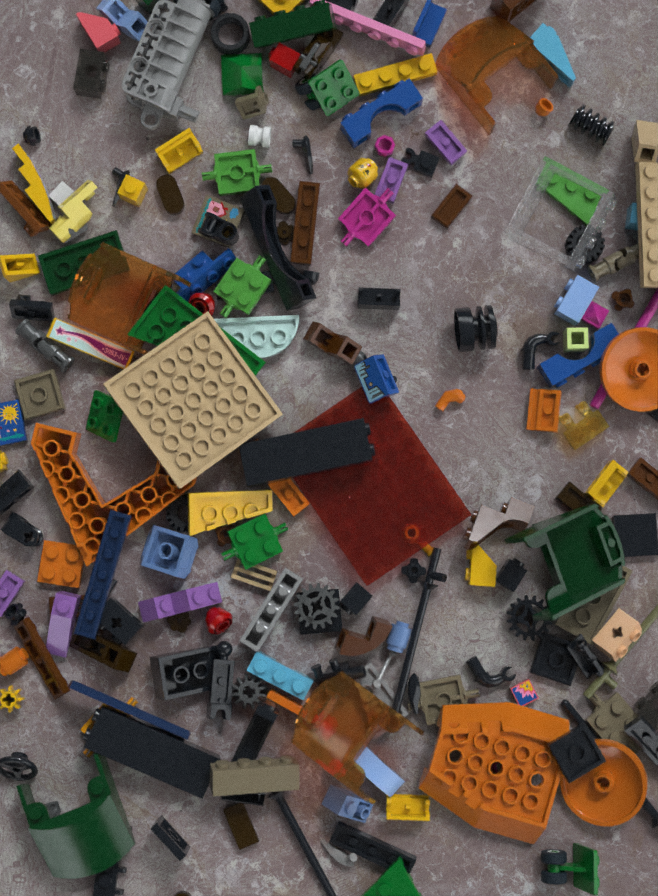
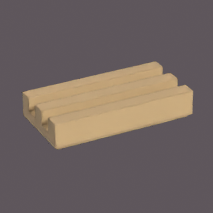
[231,558,278,591]

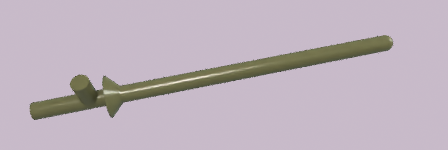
[583,604,658,699]

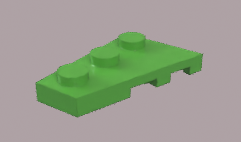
[538,165,604,227]

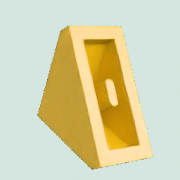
[0,254,40,283]

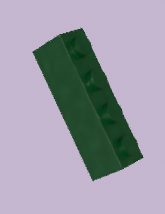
[249,0,337,49]

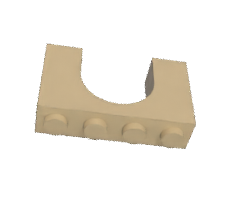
[631,120,658,164]

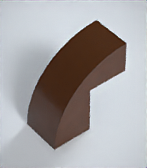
[303,321,362,365]
[335,616,393,656]

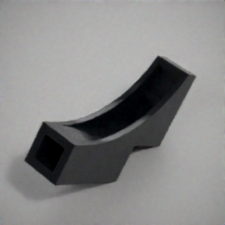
[231,700,279,762]

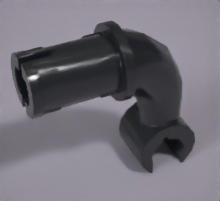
[520,331,560,370]
[466,656,516,688]

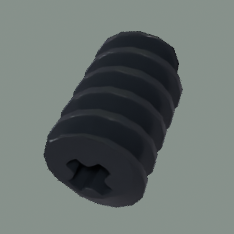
[568,104,614,146]

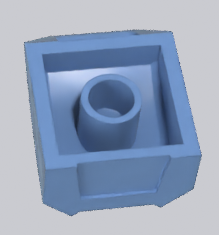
[141,525,199,579]

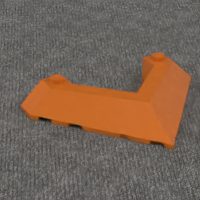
[31,423,197,567]

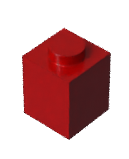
[268,42,301,78]

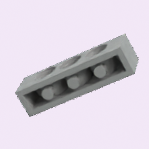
[240,567,303,652]

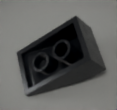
[149,645,219,701]

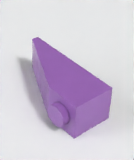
[46,591,81,658]

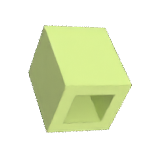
[563,327,589,352]

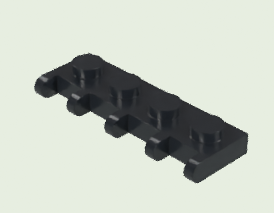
[93,826,133,896]

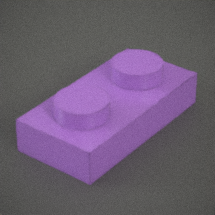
[425,120,467,165]
[375,157,408,204]
[0,570,25,617]

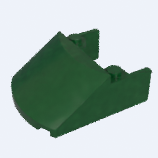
[504,503,625,620]
[16,753,136,879]

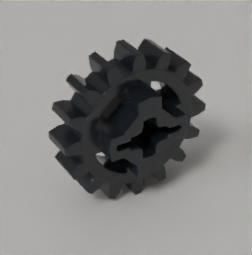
[506,595,552,641]

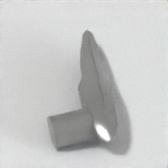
[321,838,357,866]

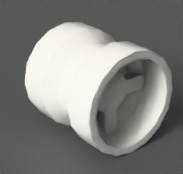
[248,125,271,148]

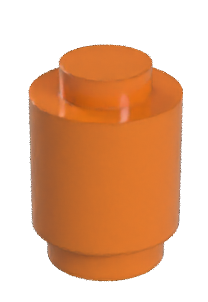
[0,646,29,676]

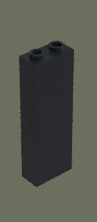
[239,418,376,488]
[82,704,221,799]

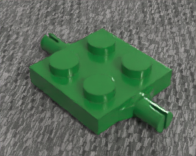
[220,514,288,570]

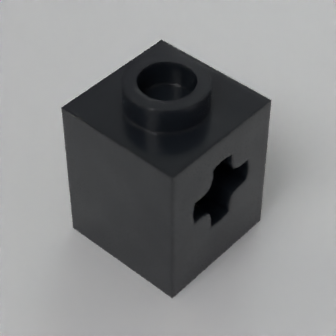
[496,558,528,592]
[340,582,373,615]

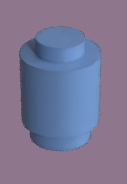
[386,620,412,653]

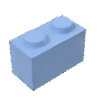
[554,275,599,326]

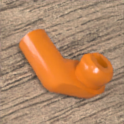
[435,389,466,412]

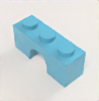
[246,651,314,701]

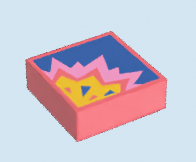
[510,679,539,706]

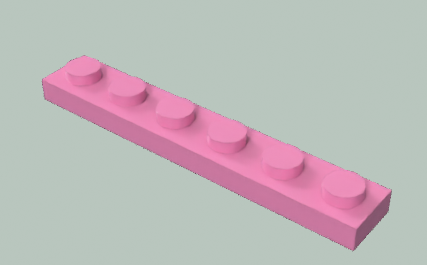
[309,0,426,56]

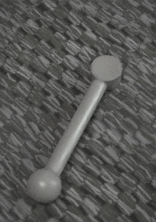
[372,650,396,689]

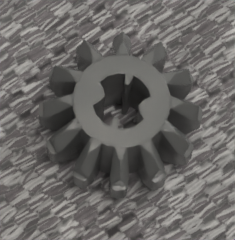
[232,673,267,709]

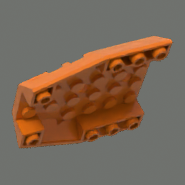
[418,702,569,844]

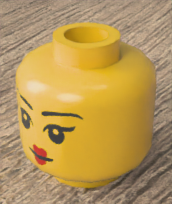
[347,158,378,189]

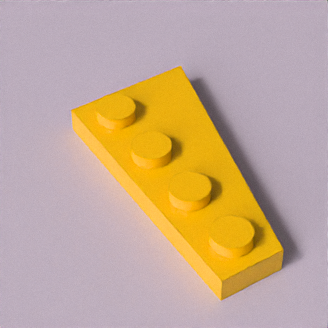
[188,489,273,536]

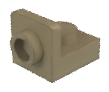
[235,86,269,120]

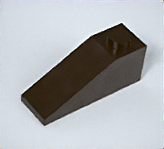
[69,633,137,673]

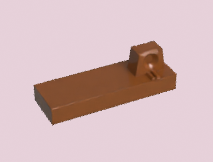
[0,180,52,237]

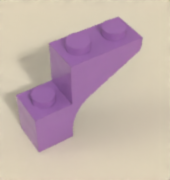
[138,582,222,622]

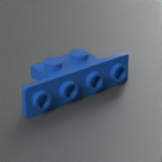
[171,248,236,302]

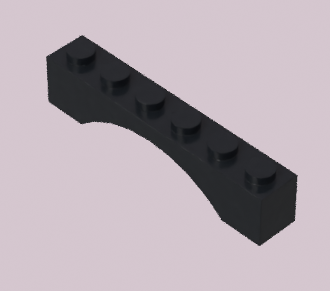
[239,185,317,311]

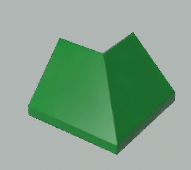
[221,53,264,96]

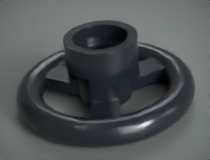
[0,752,38,781]

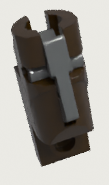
[293,29,344,80]

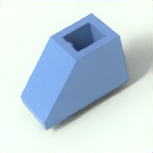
[322,785,374,823]

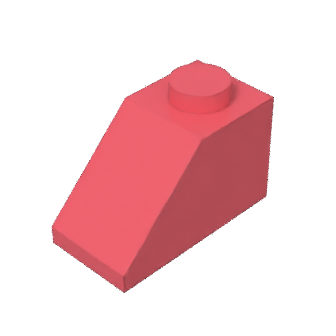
[76,12,121,55]

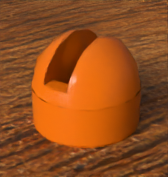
[535,98,553,117]

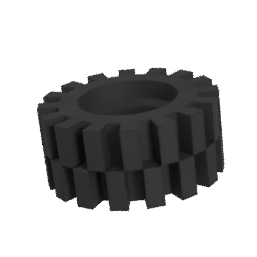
[565,225,605,265]
[166,494,188,533]

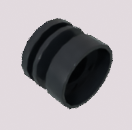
[454,305,498,352]

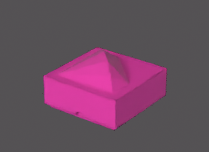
[581,301,609,330]

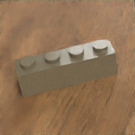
[210,755,299,796]

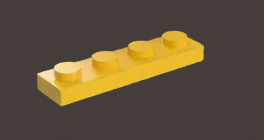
[353,53,438,97]

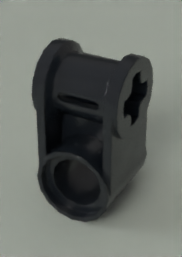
[197,212,239,246]
[0,512,43,547]

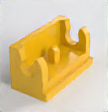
[155,128,203,174]
[584,459,629,508]
[386,794,430,821]

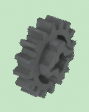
[294,583,340,629]

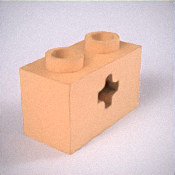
[592,608,642,662]

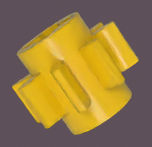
[0,685,25,713]

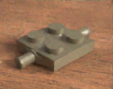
[407,674,480,725]
[584,692,641,753]

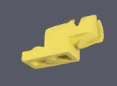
[49,180,98,243]

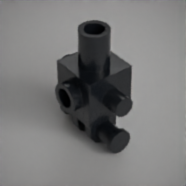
[311,658,366,700]

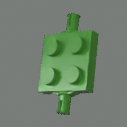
[202,149,272,196]
[213,255,272,319]

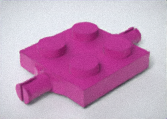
[338,187,396,247]

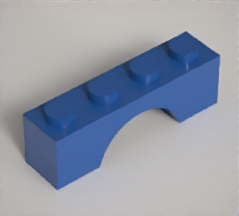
[340,78,423,148]
[537,323,619,388]

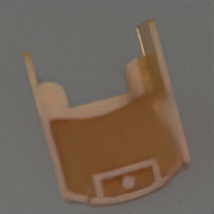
[435,15,559,135]
[68,242,192,355]
[291,672,424,804]

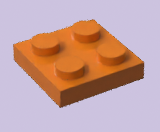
[37,540,84,588]

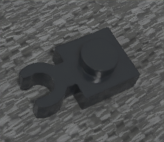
[401,148,440,178]

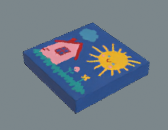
[0,399,28,446]

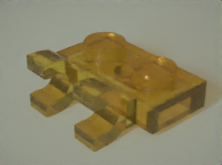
[559,401,610,450]

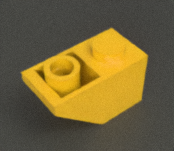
[465,545,497,587]

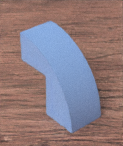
[96,0,148,41]
[347,741,405,797]

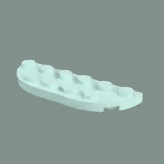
[214,315,299,359]

